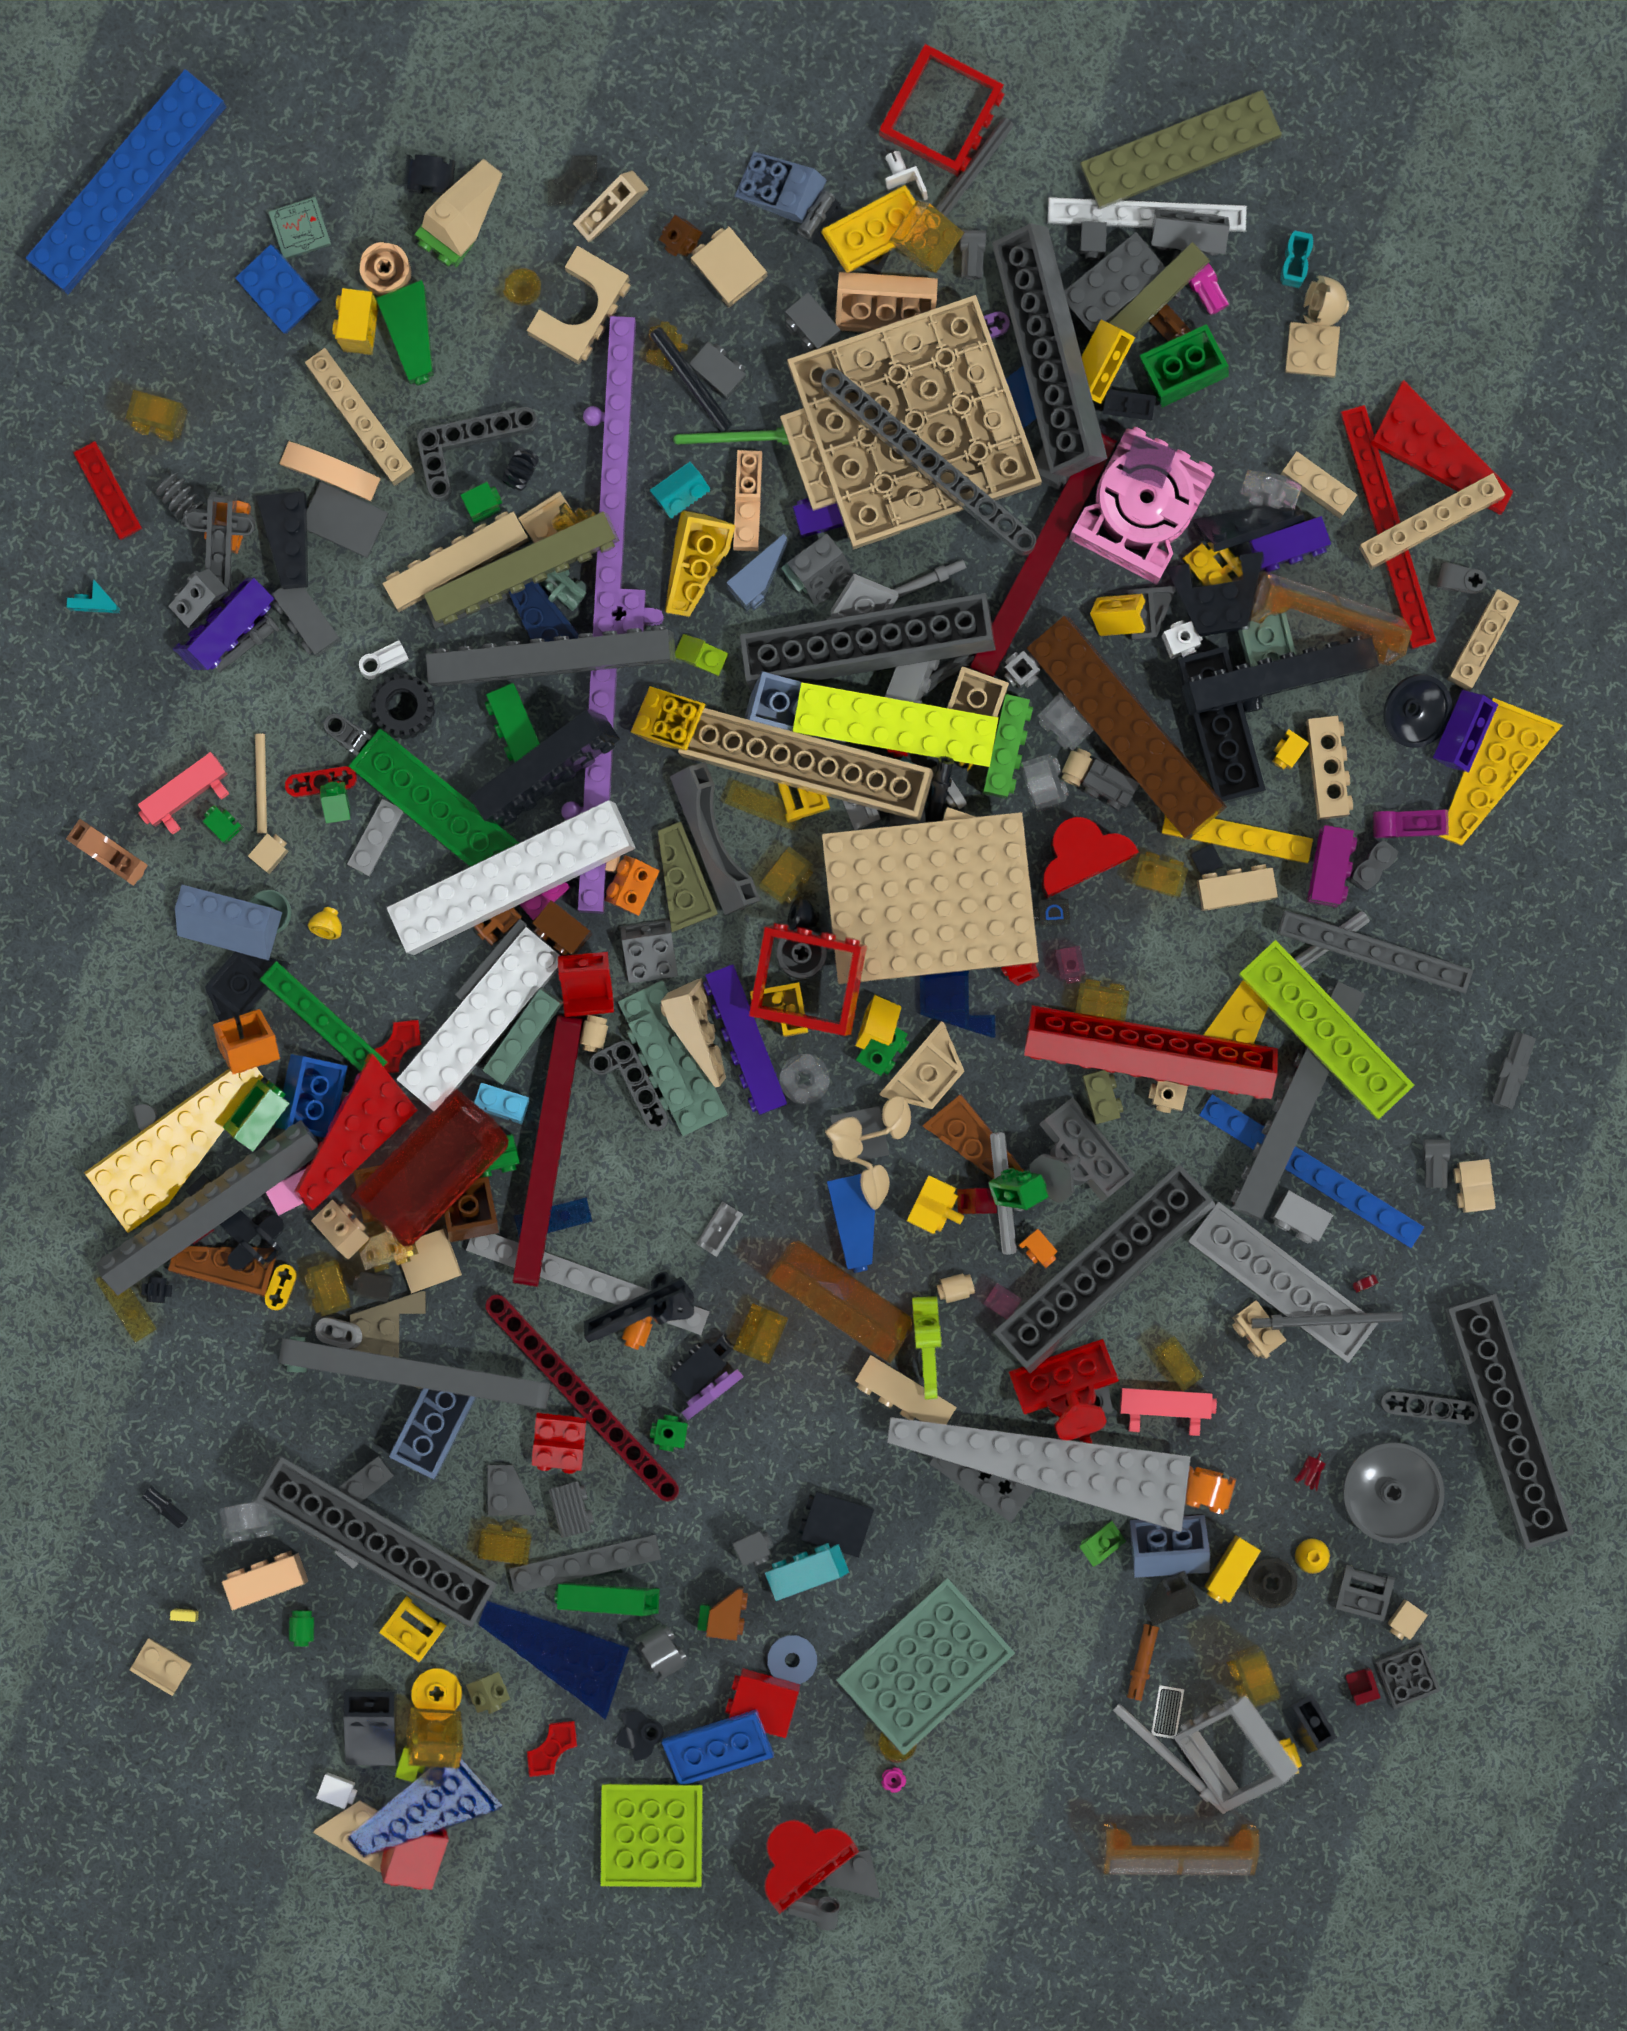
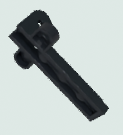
[186,1173,284,1271]
[584,1271,694,1343]

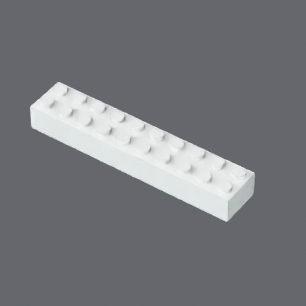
[387,800,635,955]

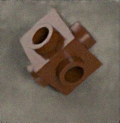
[659,215,703,257]

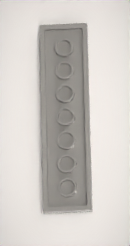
[1188,1202,1378,1363]

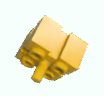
[906,1176,964,1234]

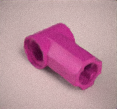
[1188,263,1229,316]

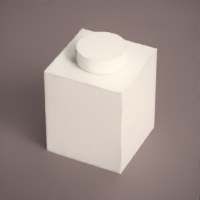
[316,1772,358,1809]

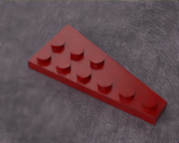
[1371,380,1513,515]

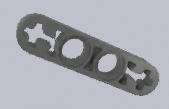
[1380,1391,1478,1424]

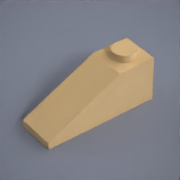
[573,171,649,242]

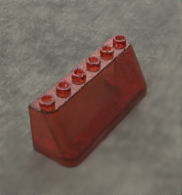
[351,1089,509,1247]

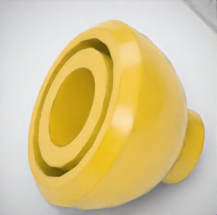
[307,907,342,940]
[1295,1538,1330,1574]

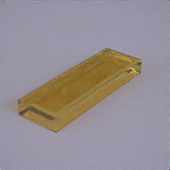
[724,780,803,831]
[95,1276,157,1343]

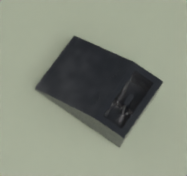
[344,1689,397,1766]

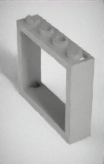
[1173,1695,1299,1812]

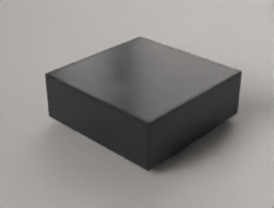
[1190,843,1223,877]

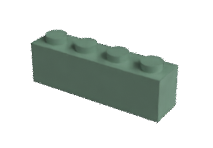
[483,988,563,1085]

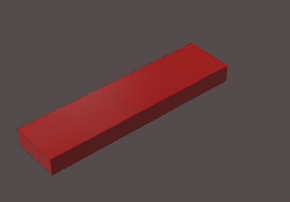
[74,441,142,540]

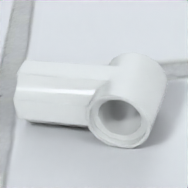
[359,640,409,680]

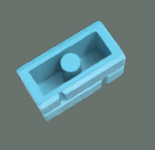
[473,1083,529,1124]

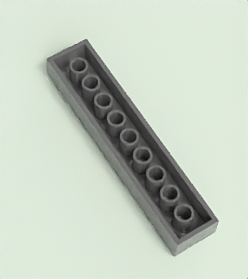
[992,223,1108,477]
[740,593,996,691]
[993,1164,1215,1373]
[1445,1294,1574,1550]
[251,1457,496,1628]

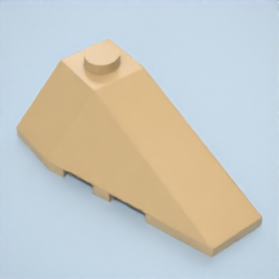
[422,159,502,257]
[661,978,726,1087]

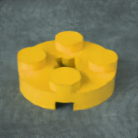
[411,1668,462,1719]

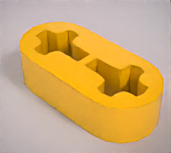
[265,1264,297,1310]

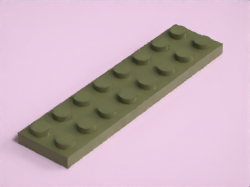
[1080,90,1282,210]

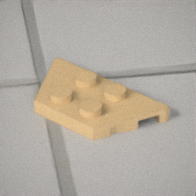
[879,1021,964,1109]
[313,1800,390,1873]

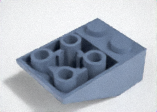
[734,151,826,223]

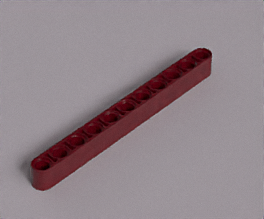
[970,433,1117,677]
[513,1015,583,1287]
[485,1295,679,1502]

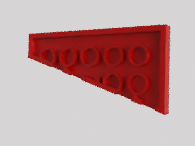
[294,1054,418,1210]

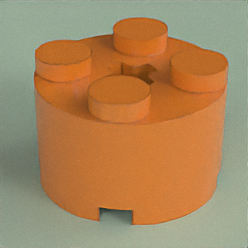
[1185,1466,1236,1514]

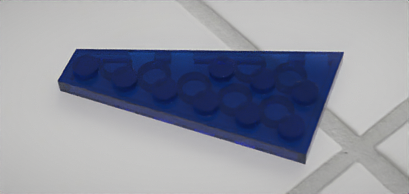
[478,1600,630,1720]
[346,1749,503,1858]

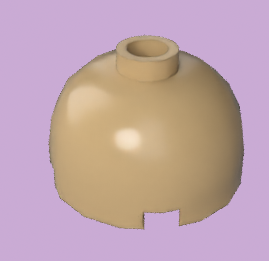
[1304,276,1349,327]

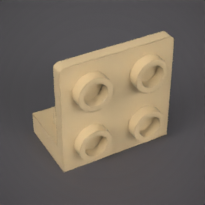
[1232,1300,1286,1359]

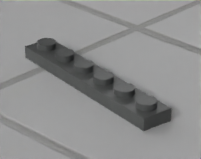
[509,1534,661,1593]

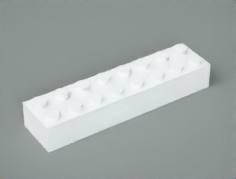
[397,927,560,1113]

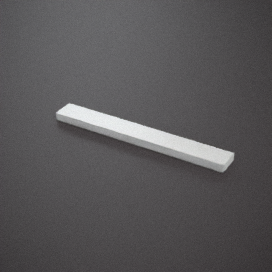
[1048,198,1246,232]

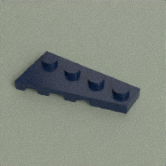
[509,581,579,642]

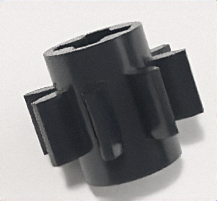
[141,1277,172,1303]

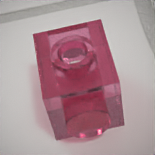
[1054,945,1086,984]

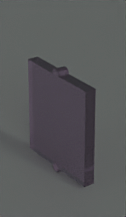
[1121,435,1176,489]

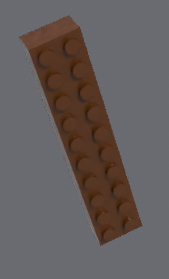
[1027,616,1227,839]

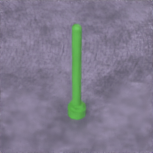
[673,425,790,445]

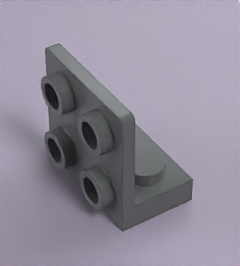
[620,919,678,983]

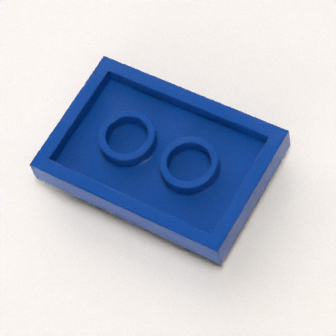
[236,244,322,334]

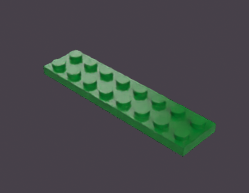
[349,728,519,867]

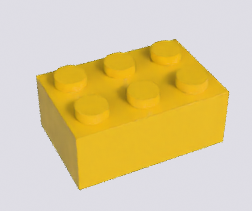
[333,288,379,355]

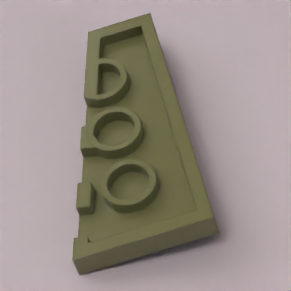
[658,822,718,933]

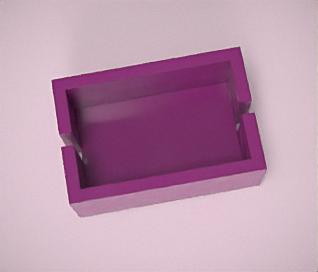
[1306,825,1357,908]

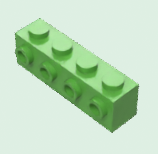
[983,694,1033,799]

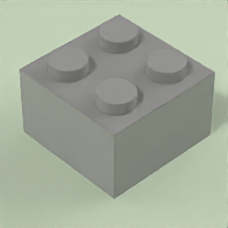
[1270,1191,1333,1244]

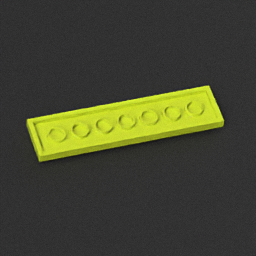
[792,682,998,767]

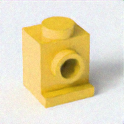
[1272,729,1309,770]

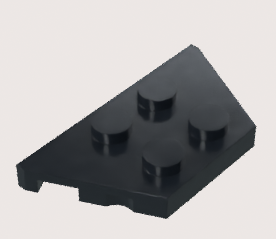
[205,952,291,1026]

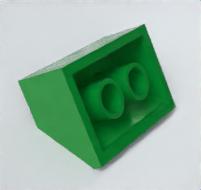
[1139,324,1229,408]

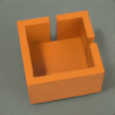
[213,1009,280,1075]

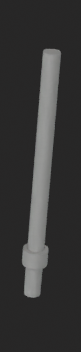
[826,559,966,620]
[1113,1703,1226,1814]

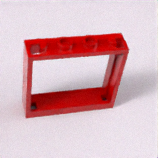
[879,44,1005,176]
[749,923,867,1036]

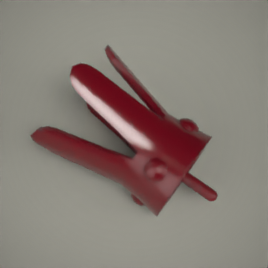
[1294,1453,1326,1492]

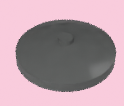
[1343,1442,1444,1544]

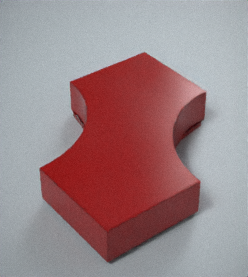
[374,1020,421,1073]
[527,1721,577,1777]

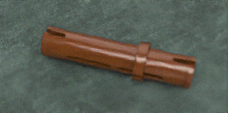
[1126,1624,1160,1701]

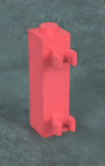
[138,752,229,835]
[1119,1388,1217,1436]

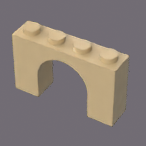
[527,246,631,364]

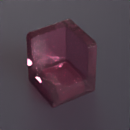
[983,1283,1022,1319]

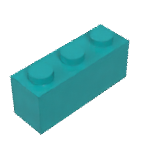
[765,1543,850,1601]

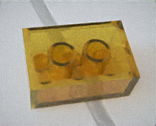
[1226,1645,1281,1707]

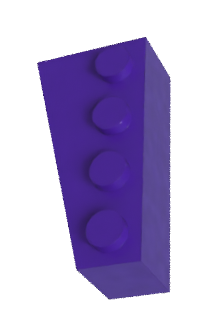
[173,578,274,670]

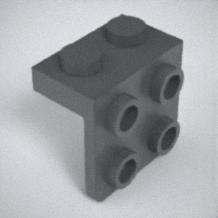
[787,534,853,605]

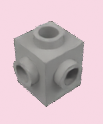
[1004,651,1040,689]

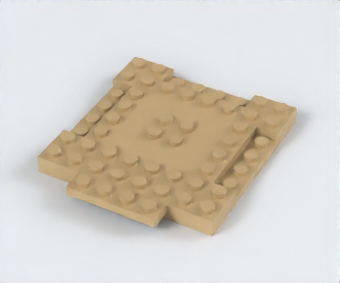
[780,295,1042,550]

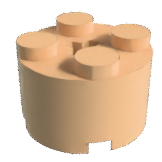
[360,242,411,296]

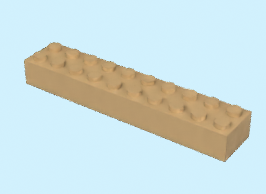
[678,708,934,821]

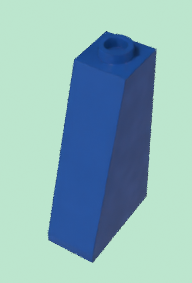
[827,1174,875,1273]

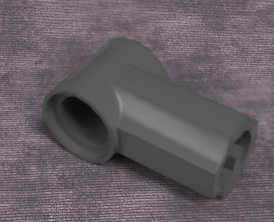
[960,229,986,280]
[1423,1139,1450,1188]
[788,1896,840,1931]

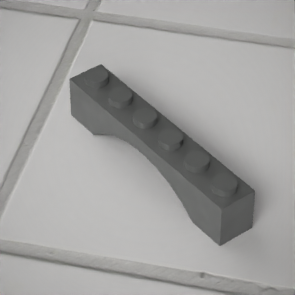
[670,762,761,915]

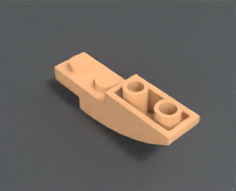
[733,450,762,551]

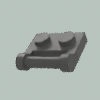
[1335,1565,1395,1622]

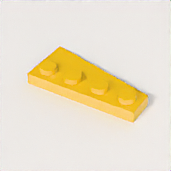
[1204,980,1268,1044]

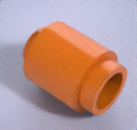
[621,1317,653,1350]

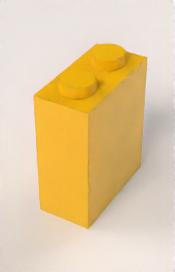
[1204,1535,1261,1604]

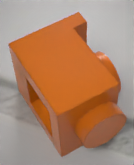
[1018,1229,1058,1268]

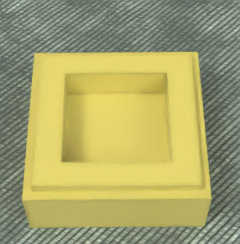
[170,1609,199,1622]

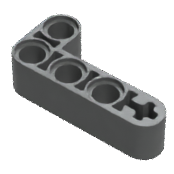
[590,1041,668,1131]

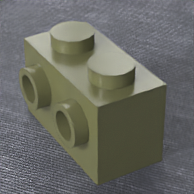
[1082,1070,1123,1125]

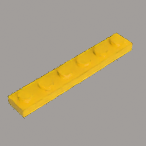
[1161,816,1313,864]

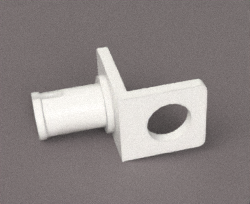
[885,151,928,200]

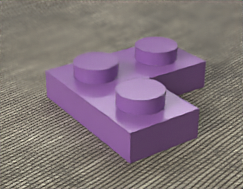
[682,1369,743,1421]

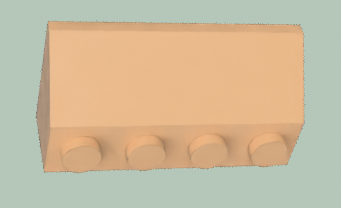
[836,272,938,332]

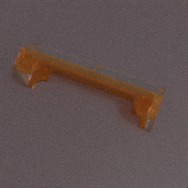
[1251,572,1412,666]
[1103,1823,1259,1875]

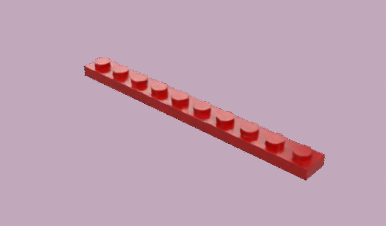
[1340,405,1436,650]

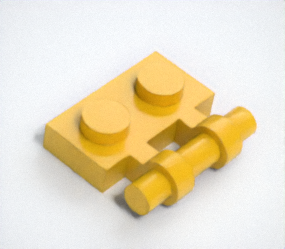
[1182,543,1243,586]

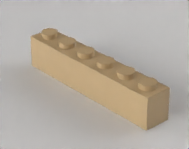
[383,511,529,612]

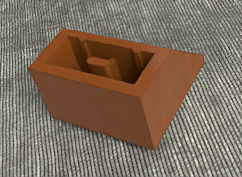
[706,1587,748,1640]

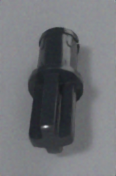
[141,1486,188,1528]

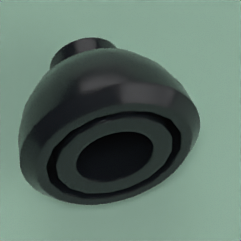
[787,897,819,930]

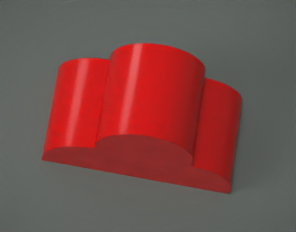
[1041,817,1139,899]
[765,1821,859,1914]

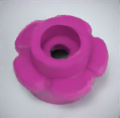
[881,1768,906,1793]

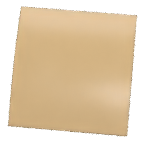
[394,1228,462,1293]

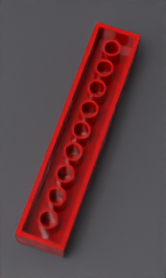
[1024,1005,1278,1099]

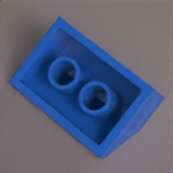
[275,1054,348,1138]

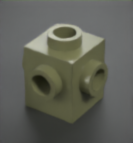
[466,1671,510,1714]

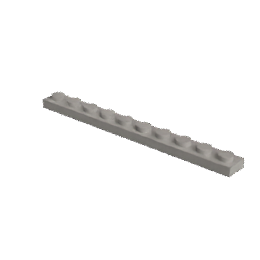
[466,1234,710,1335]

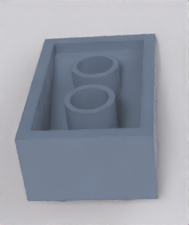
[727,534,787,611]

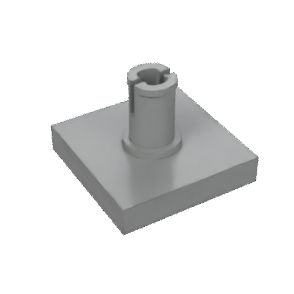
[830,574,898,618]

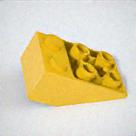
[631,686,706,751]

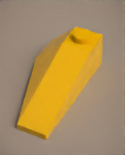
[665,510,735,617]

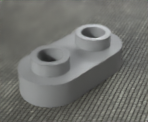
[932,765,967,810]
[315,1317,362,1349]

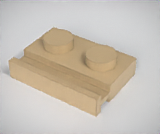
[518,491,579,543]
[130,1638,192,1696]

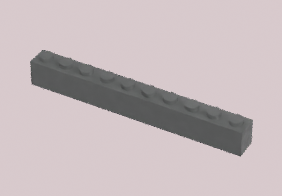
[426,626,676,687]
[1230,981,1365,1221]
[96,1120,319,1295]

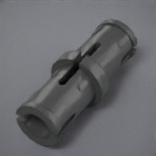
[797,190,835,239]

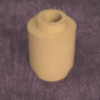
[1061,748,1094,787]
[579,1015,608,1053]
[937,1273,975,1303]

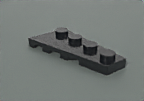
[256,491,308,589]

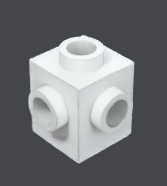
[1162,620,1202,659]

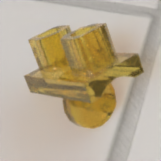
[646,322,688,371]
[551,502,595,532]

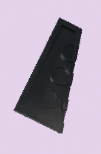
[1193,501,1305,552]

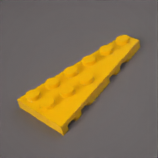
[1438,698,1563,846]

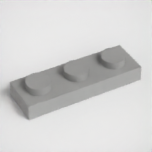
[347,799,404,877]

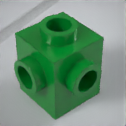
[650,1414,688,1452]

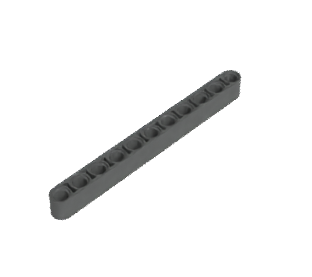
[821,368,1036,555]
[278,1338,551,1409]

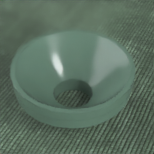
[249,890,291,934]

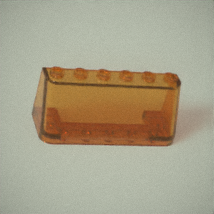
[765,1241,913,1363]

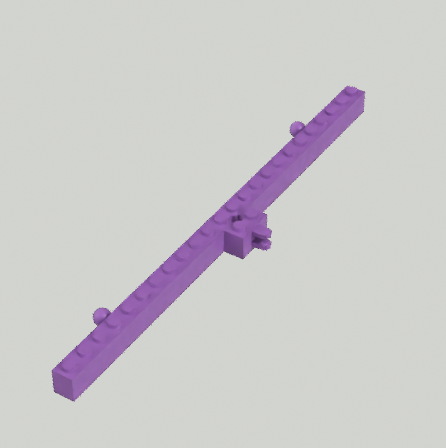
[561,316,664,914]

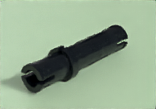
[926,756,954,823]

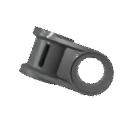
[1437,562,1487,594]
[324,714,372,756]

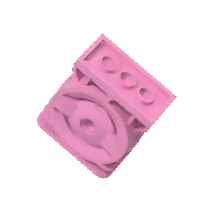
[1069,426,1215,585]

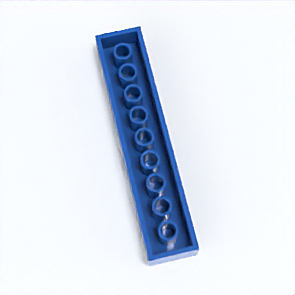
[26,69,226,295]

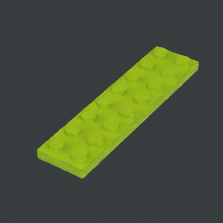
[1239,940,1414,1120]

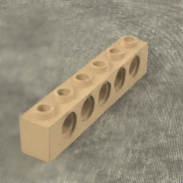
[305,348,414,486]
[1359,473,1505,570]

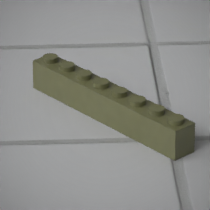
[424,511,620,625]

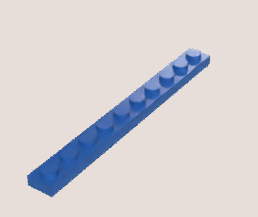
[1199,1094,1424,1248]

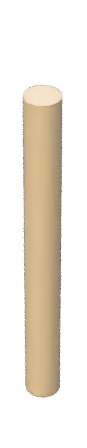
[255,734,267,834]

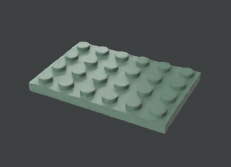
[836,1578,1015,1756]

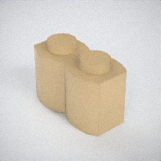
[1453,1159,1495,1213]

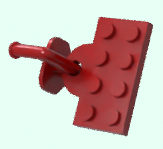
[1009,1339,1119,1444]

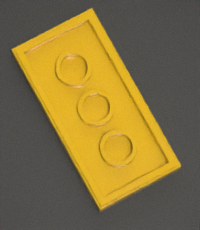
[821,185,931,273]

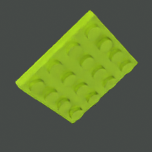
[601,1784,703,1887]

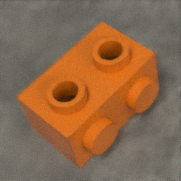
[604,855,660,916]

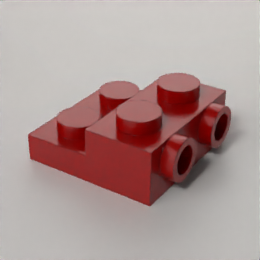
[531,1413,587,1474]

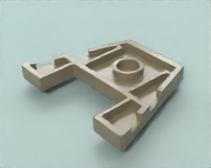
[350,1291,426,1389]

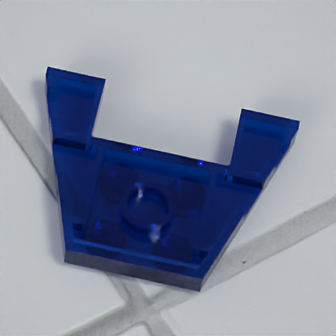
[920,970,996,1038]

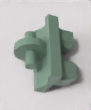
[540,570,588,611]

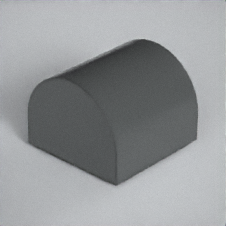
[133,1104,159,1131]

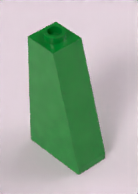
[376,280,434,386]
[554,1583,660,1616]

